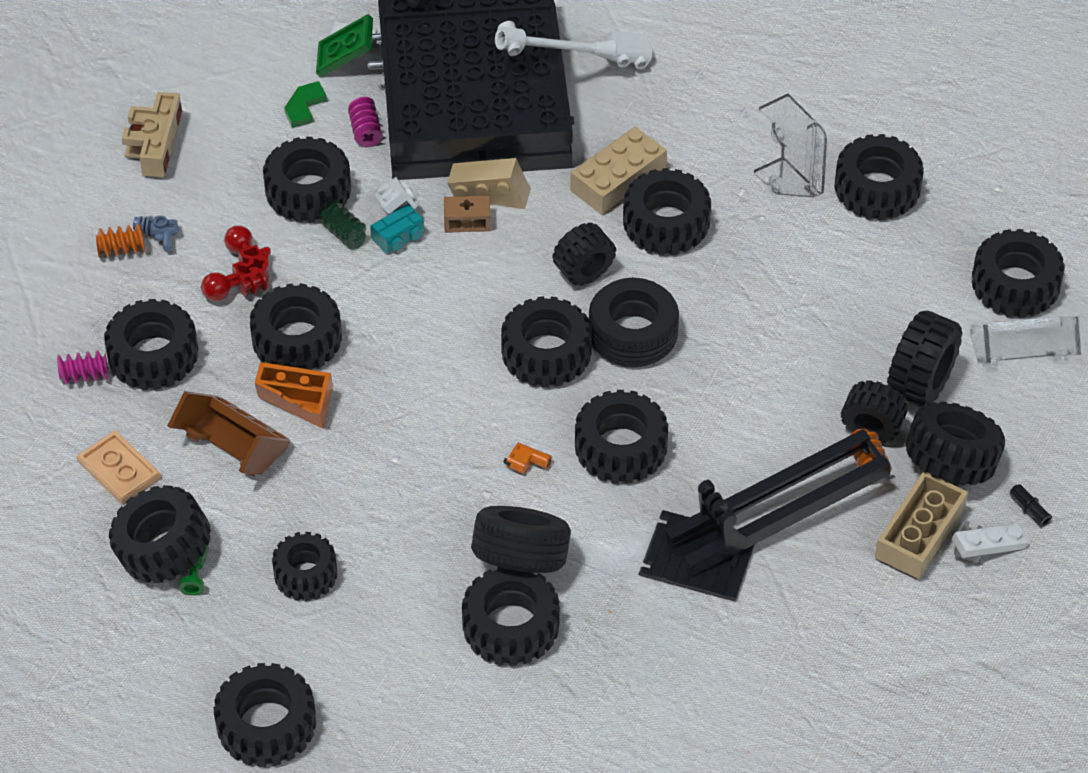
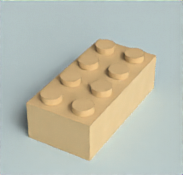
[570,126,667,215]
[875,471,968,580]

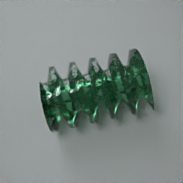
[318,202,366,250]

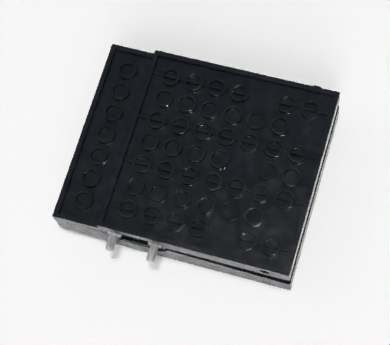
[368,0,574,180]

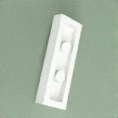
[952,524,1029,558]

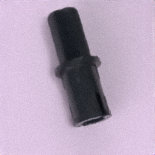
[1010,484,1052,527]

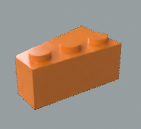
[255,362,334,429]

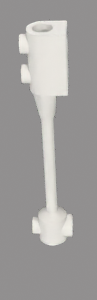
[495,21,652,69]

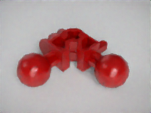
[200,225,271,301]

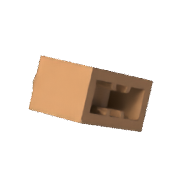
[444,195,491,233]

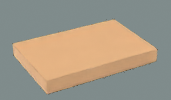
[76,430,161,505]

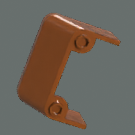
[167,391,290,477]

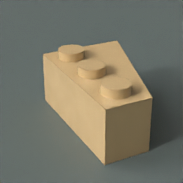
[447,158,531,209]

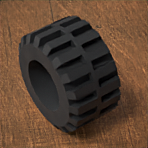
[552,222,616,285]
[841,380,908,443]
[272,532,337,601]

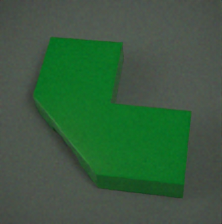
[284,81,327,128]

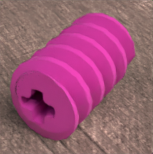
[348,97,383,147]
[57,350,109,385]

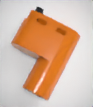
[504,442,552,474]

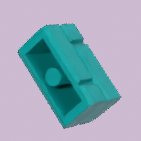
[370,204,425,254]

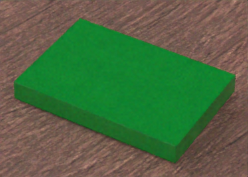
[316,14,373,77]

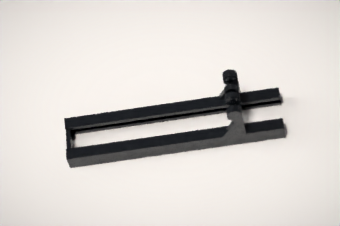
[665,429,890,577]

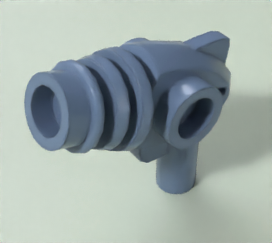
[133,216,180,252]

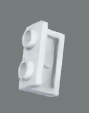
[375,177,418,215]

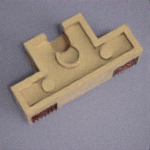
[122,92,183,178]

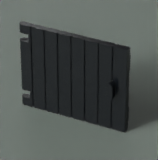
[638,510,755,601]

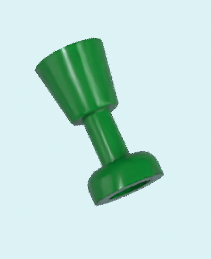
[179,545,209,596]

